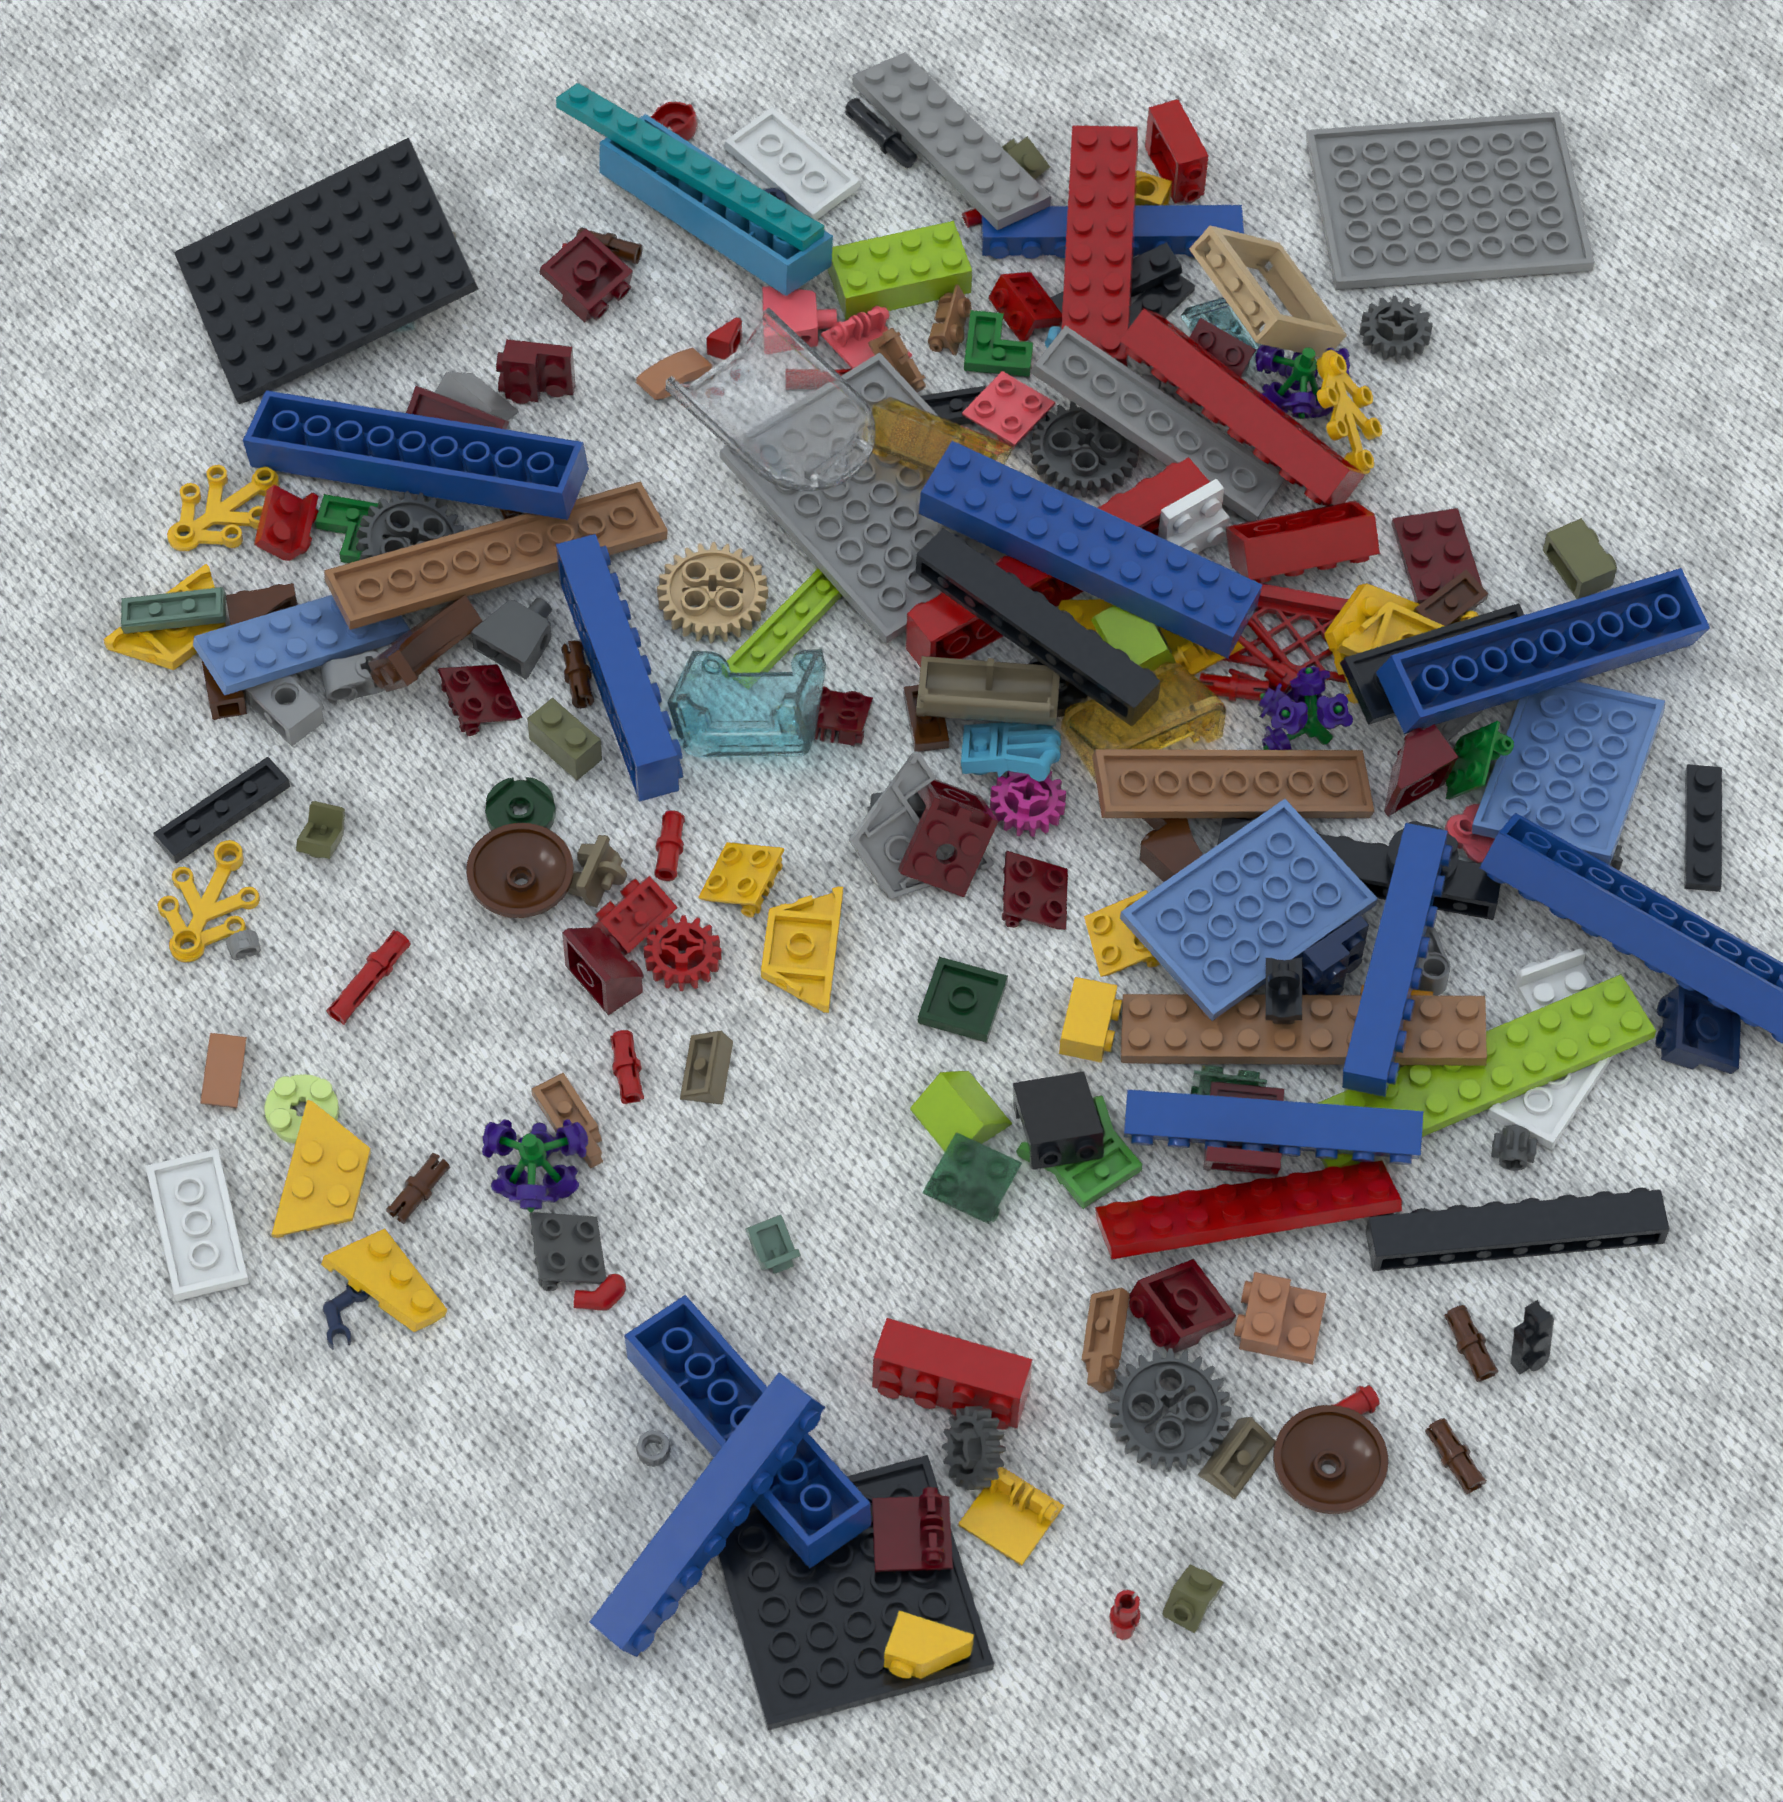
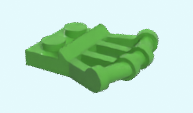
[1016,1095,1143,1209]

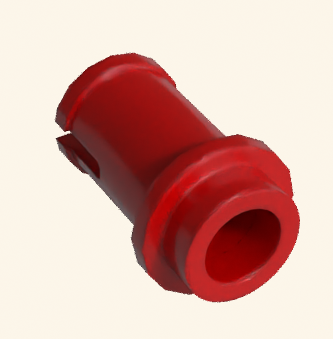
[1332,1385,1380,1415]

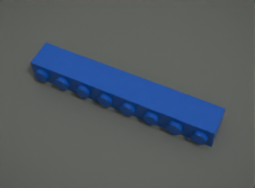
[981,205,1244,259]
[1342,823,1453,1097]
[1124,1089,1423,1165]
[589,1372,826,1657]

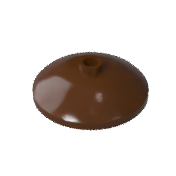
[466,823,574,918]
[1273,1405,1388,1514]

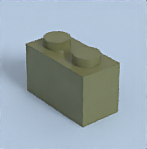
[1543,518,1617,599]
[527,698,602,780]

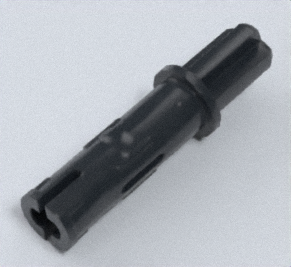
[845,98,917,168]

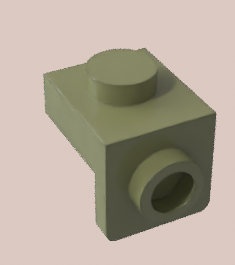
[1002,136,1050,180]
[296,801,345,859]
[1162,1564,1224,1633]

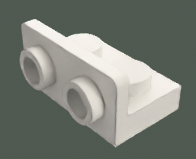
[1514,948,1595,1013]

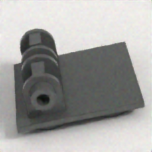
[529,1212,607,1291]

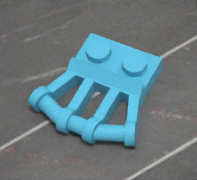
[961,722,1062,781]

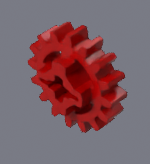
[643,915,722,991]

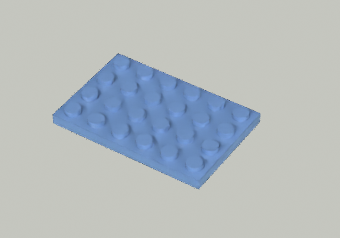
[1472,681,1665,865]
[1120,799,1378,1021]

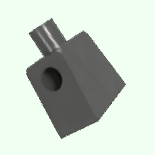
[471,598,552,680]

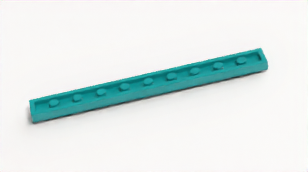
[556,83,825,252]

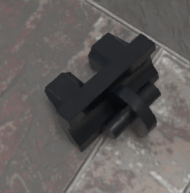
[1265,958,1302,1024]

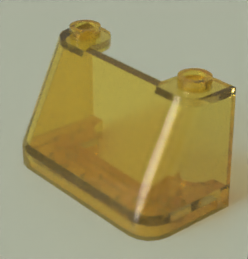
[1061,662,1226,782]

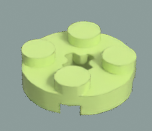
[264,1074,339,1144]

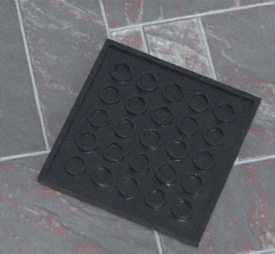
[717,1455,994,1731]

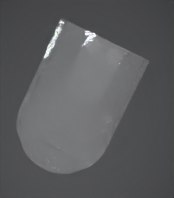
[666,308,875,491]

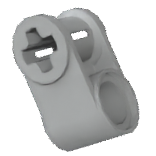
[320,651,385,704]
[1417,927,1451,996]

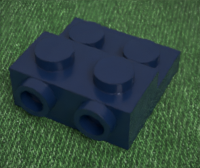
[1302,915,1369,995]
[1655,985,1741,1074]

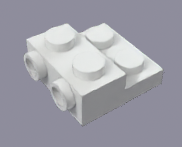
[1158,479,1230,554]

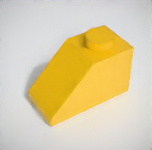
[884,1611,974,1679]

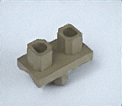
[568,835,627,908]

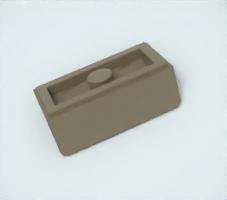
[680,1030,733,1105]
[1198,1417,1276,1499]

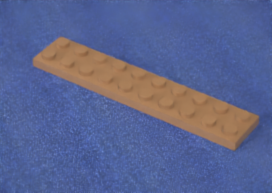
[324,481,668,630]
[1121,994,1487,1066]

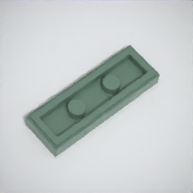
[121,587,226,634]

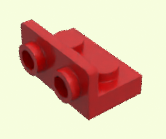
[988,272,1062,342]
[254,484,319,561]
[592,876,678,956]

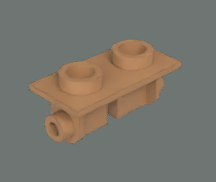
[928,285,971,356]
[868,328,926,392]

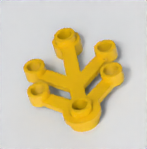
[1317,350,1382,475]
[167,465,279,551]
[157,840,260,962]

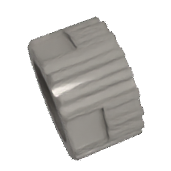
[226,930,261,960]
[636,1430,671,1467]

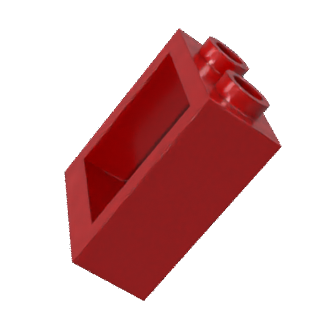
[1145,99,1209,204]

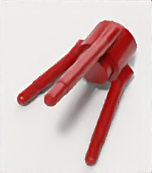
[1228,619,1298,694]

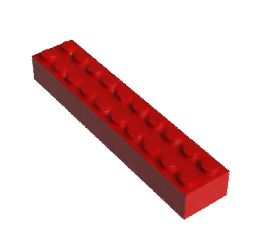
[906,457,1210,667]

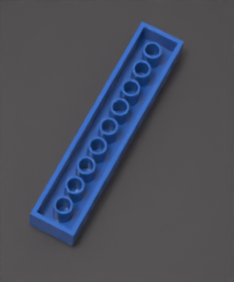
[243,390,589,520]
[918,441,1262,658]
[1376,568,1710,734]
[1480,813,1783,1044]

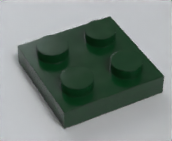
[918,956,1008,1043]

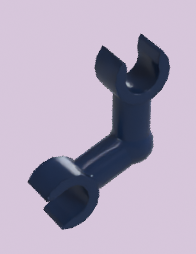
[322,1283,370,1350]

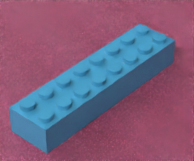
[599,114,833,296]

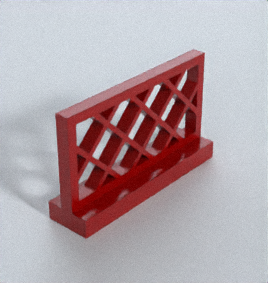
[1223,583,1348,683]

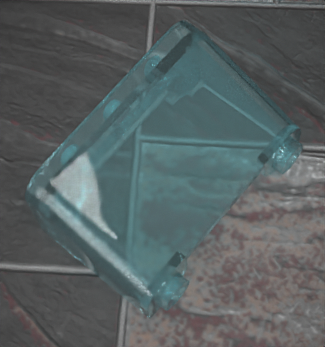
[667,649,826,757]

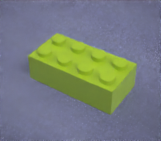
[828,221,972,321]

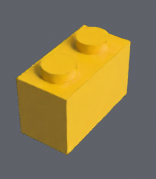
[1059,977,1122,1063]

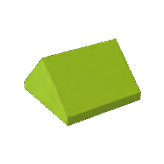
[1091,605,1177,671]
[910,1071,1012,1162]

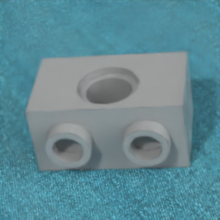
[245,674,324,746]

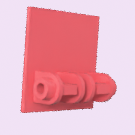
[821,306,912,369]
[962,371,1055,452]

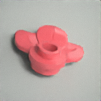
[1445,804,1495,863]

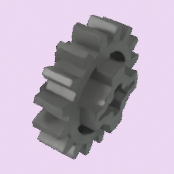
[1360,296,1433,362]
[942,1406,1006,1490]

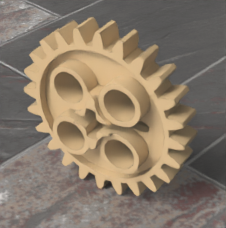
[657,542,768,643]

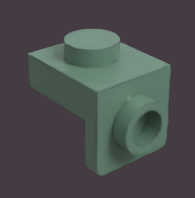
[745,1215,801,1274]

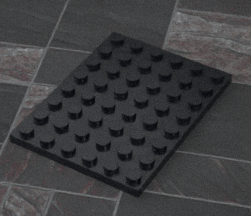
[174,137,479,404]

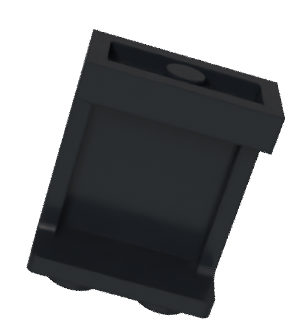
[1013,1071,1104,1170]

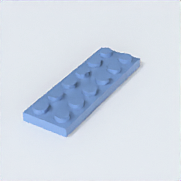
[193,595,410,695]

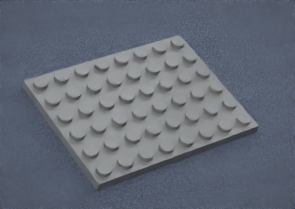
[1306,112,1594,290]
[720,353,1006,644]

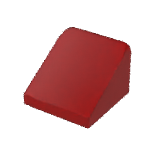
[706,317,742,361]

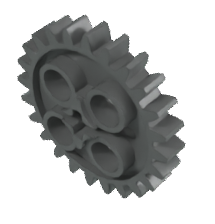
[1030,401,1139,498]
[356,491,464,560]
[1108,1348,1232,1472]

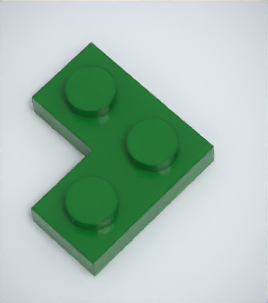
[964,310,1033,377]
[315,494,383,563]

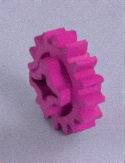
[990,770,1066,837]

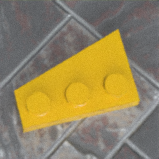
[321,1228,447,1332]

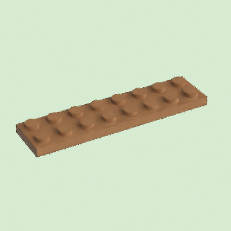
[1092,749,1375,818]

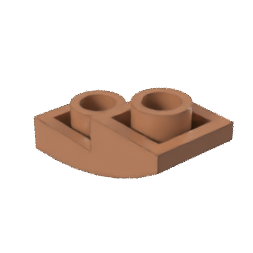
[636,347,712,400]
[200,1033,247,1108]

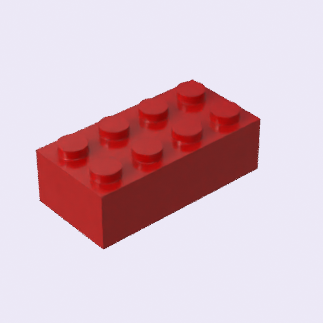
[1225,501,1380,583]
[872,1318,1033,1430]

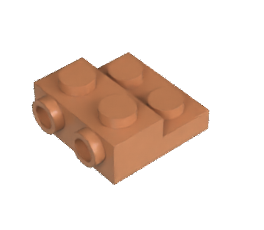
[1234,1272,1326,1365]

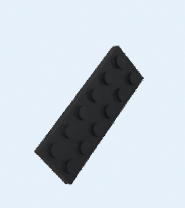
[1340,603,1525,725]

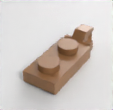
[531,1073,603,1169]
[1081,1287,1130,1393]

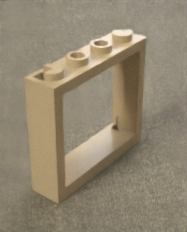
[1189,225,1347,357]

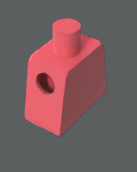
[762,286,837,355]

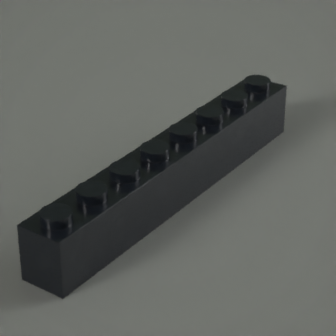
[916,528,1161,727]
[1217,817,1501,920]
[1365,1188,1670,1271]

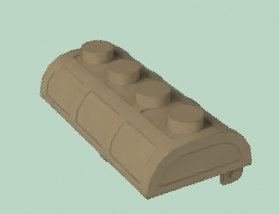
[916,656,1060,727]

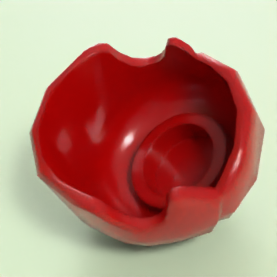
[650,102,698,142]

